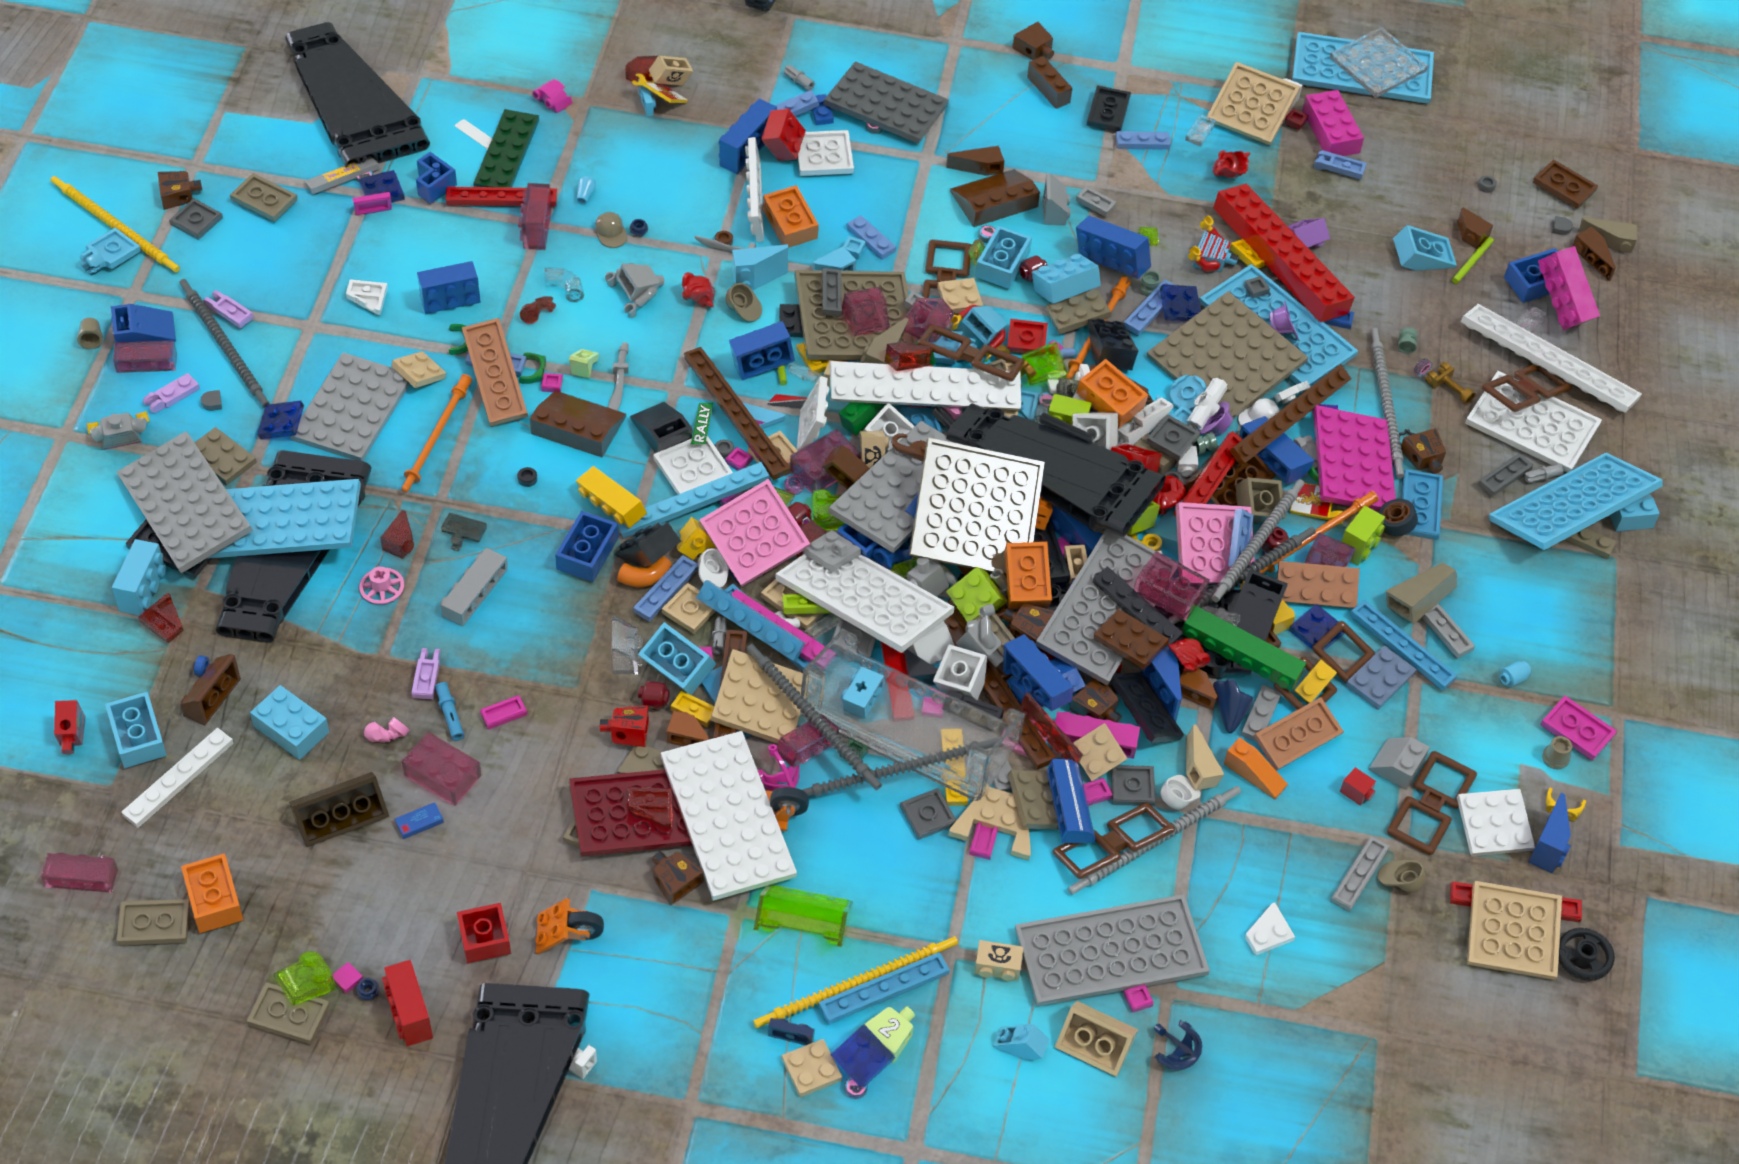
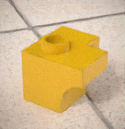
[677,517,715,560]

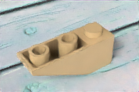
[1186,724,1224,791]

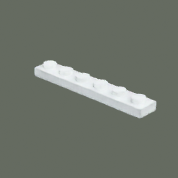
[121,728,234,828]

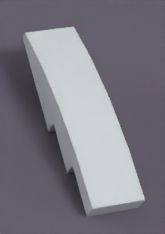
[1117,397,1174,445]

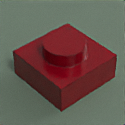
[1284,108,1309,130]

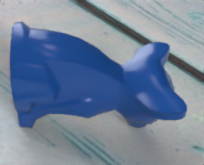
[872,546,913,570]

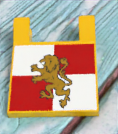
[632,74,688,103]
[1290,483,1343,525]

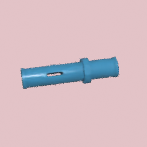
[435,682,465,741]

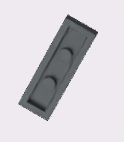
[822,268,842,316]
[1478,453,1533,497]

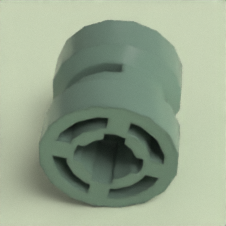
[1140,270,1160,296]
[1398,327,1418,354]
[1192,432,1217,455]

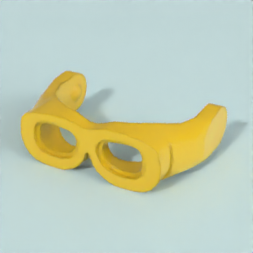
[1546,787,1586,821]

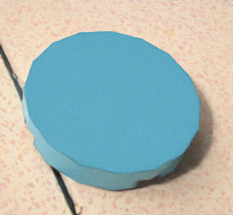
[1170,375,1207,411]

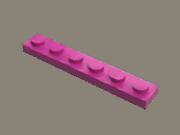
[731,589,834,670]

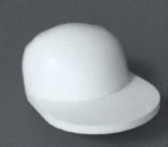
[1238,398,1279,426]
[698,548,729,588]
[1160,775,1201,810]

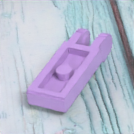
[203,290,254,329]
[143,373,200,413]
[412,648,441,699]

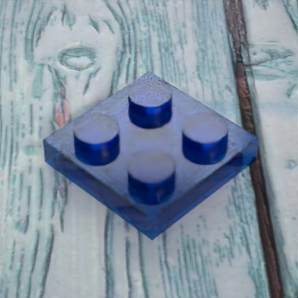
[359,170,405,203]
[1160,284,1201,321]
[257,400,304,440]
[1289,604,1345,651]
[831,1024,895,1089]

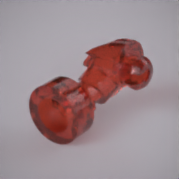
[520,296,556,324]

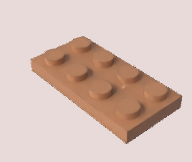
[1277,561,1360,609]
[1253,697,1344,771]

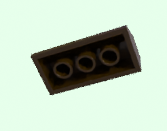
[289,772,389,847]

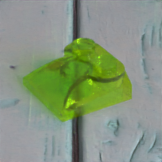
[1022,341,1067,385]
[811,489,845,531]
[274,951,336,1005]

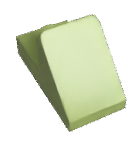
[569,349,599,378]

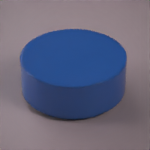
[194,655,210,677]

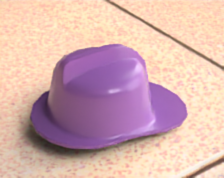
[1269,301,1300,341]
[1199,401,1233,435]

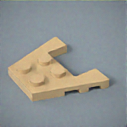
[948,786,1031,861]

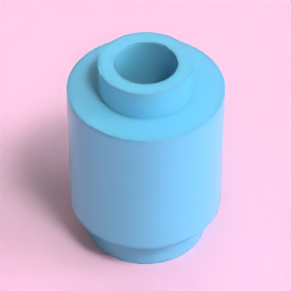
[1500,661,1531,687]

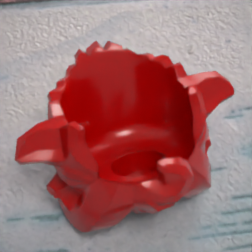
[1212,150,1251,178]
[682,272,716,307]
[1168,639,1210,672]

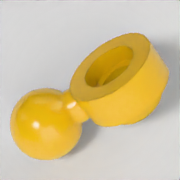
[1132,534,1162,551]

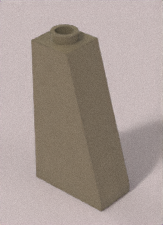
[1386,563,1457,623]

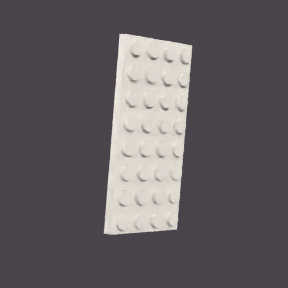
[776,554,954,653]
[661,731,797,901]

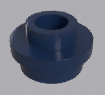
[630,219,648,236]
[356,978,379,1000]

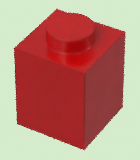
[1339,767,1376,806]

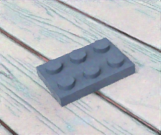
[1346,646,1417,710]

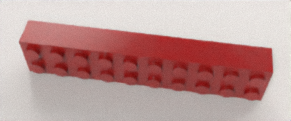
[1213,183,1355,323]

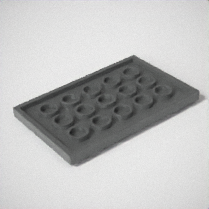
[824,61,949,144]

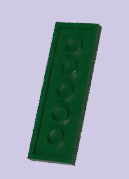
[473,109,539,188]

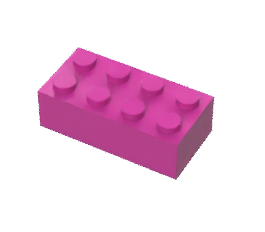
[1302,90,1364,156]
[1538,246,1600,330]

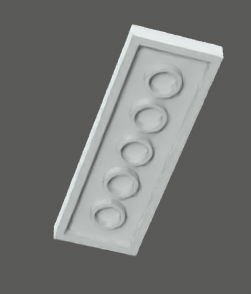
[745,137,764,242]

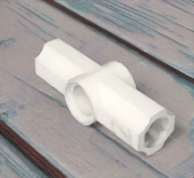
[1186,378,1227,431]

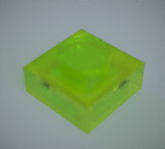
[1138,227,1158,246]

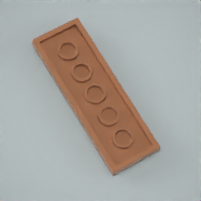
[462,318,528,427]

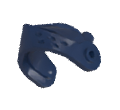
[1154,1020,1202,1070]

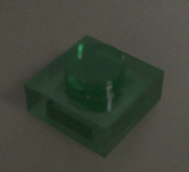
[839,737,869,759]

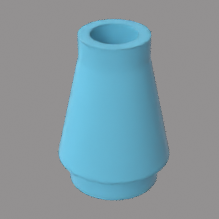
[576,176,596,204]

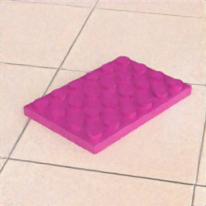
[1313,405,1396,512]

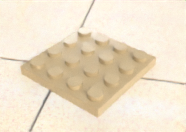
[1206,62,1300,146]
[710,649,811,748]
[1467,881,1562,980]

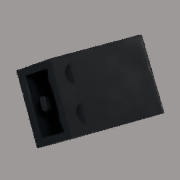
[1088,318,1138,370]
[630,402,692,453]
[615,522,681,567]
[1229,569,1288,641]

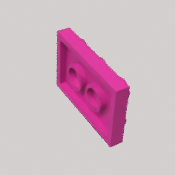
[1540,696,1617,761]

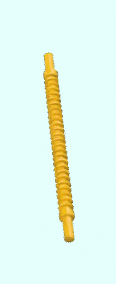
[50,176,180,273]
[753,936,958,1029]

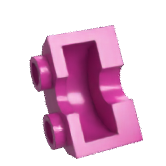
[532,79,572,113]

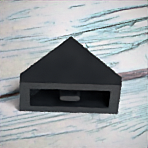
[904,650,938,688]

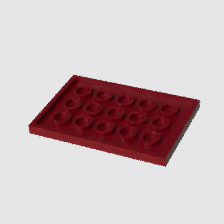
[569,769,693,857]

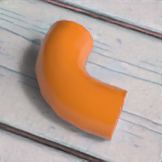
[617,556,672,588]

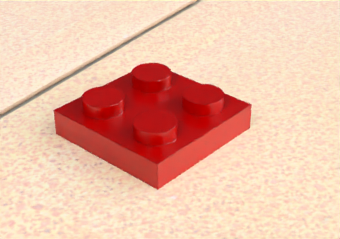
[1007,319,1048,356]

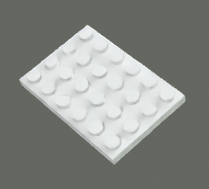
[1465,371,1602,473]

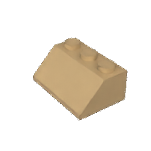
[1055,1001,1138,1077]

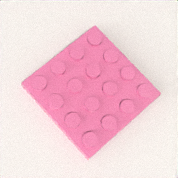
[700,479,811,587]
[1176,502,1255,586]

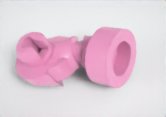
[364,717,410,743]

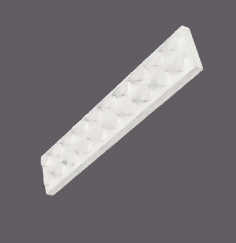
[1461,304,1642,413]
[830,361,1021,411]

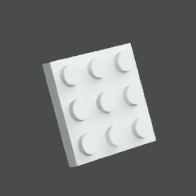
[798,130,854,176]
[796,376,829,457]
[654,436,733,495]
[1457,789,1535,856]

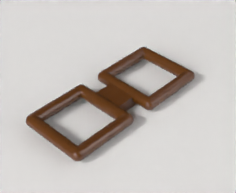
[922,239,972,316]
[917,324,1025,382]
[1482,364,1572,412]
[1274,621,1375,710]
[1387,751,1477,855]
[1053,803,1175,879]

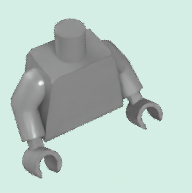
[605,263,664,318]
[907,557,958,597]
[956,604,1003,667]

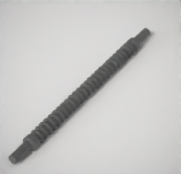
[179,279,270,408]
[1168,527,1316,624]
[747,644,882,790]
[802,737,1001,797]

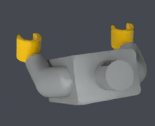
[87,411,150,450]

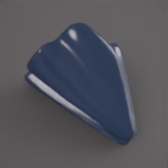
[1213,679,1254,734]

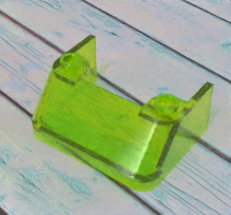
[753,885,853,947]

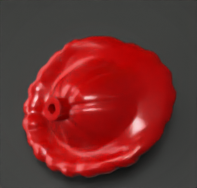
[1153,475,1187,515]

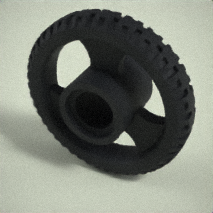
[1558,927,1615,981]

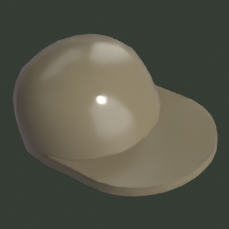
[595,212,627,248]
[725,283,762,322]
[1378,860,1427,893]

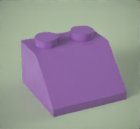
[1288,218,1330,248]

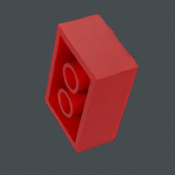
[382,959,433,1047]

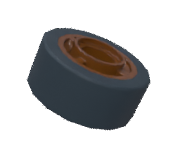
[1379,498,1418,537]

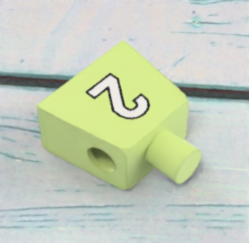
[861,1007,915,1063]

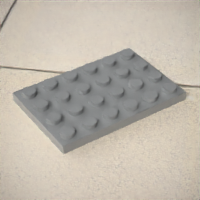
[290,353,410,461]

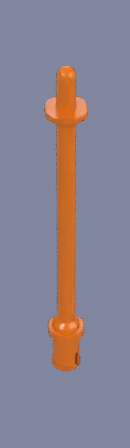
[1066,276,1131,380]
[402,374,472,492]
[1259,491,1379,573]

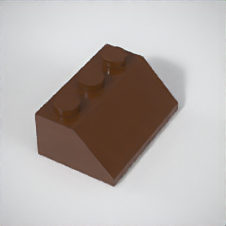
[180,654,241,726]

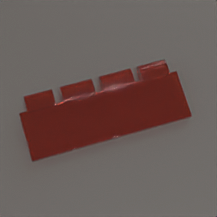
[1021,692,1083,765]

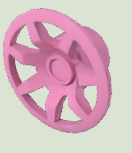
[359,567,404,604]

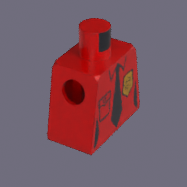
[54,700,86,755]
[599,706,649,747]

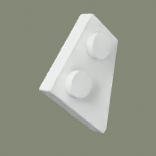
[346,279,388,315]
[1274,381,1310,404]
[1245,902,1295,956]

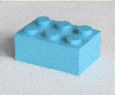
[975,226,1032,289]
[1032,254,1101,304]
[112,539,166,617]
[638,622,716,695]
[250,685,329,760]
[105,691,167,769]

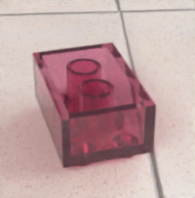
[518,183,552,250]
[790,429,861,495]
[1134,551,1210,621]
[401,732,482,806]

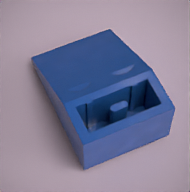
[111,304,176,350]

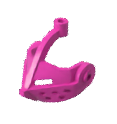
[757,744,800,791]

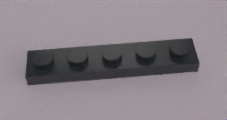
[1092,566,1183,645]

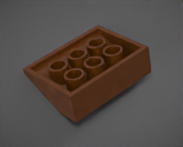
[950,169,1040,227]
[530,391,626,458]
[1184,433,1276,506]

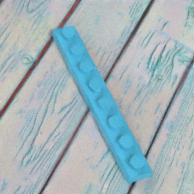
[615,462,770,538]

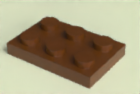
[1533,159,1598,209]
[1094,609,1169,669]

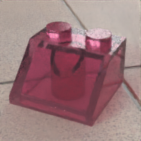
[842,287,890,336]
[904,298,955,342]
[1304,533,1356,567]

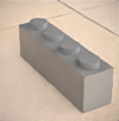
[440,548,508,626]

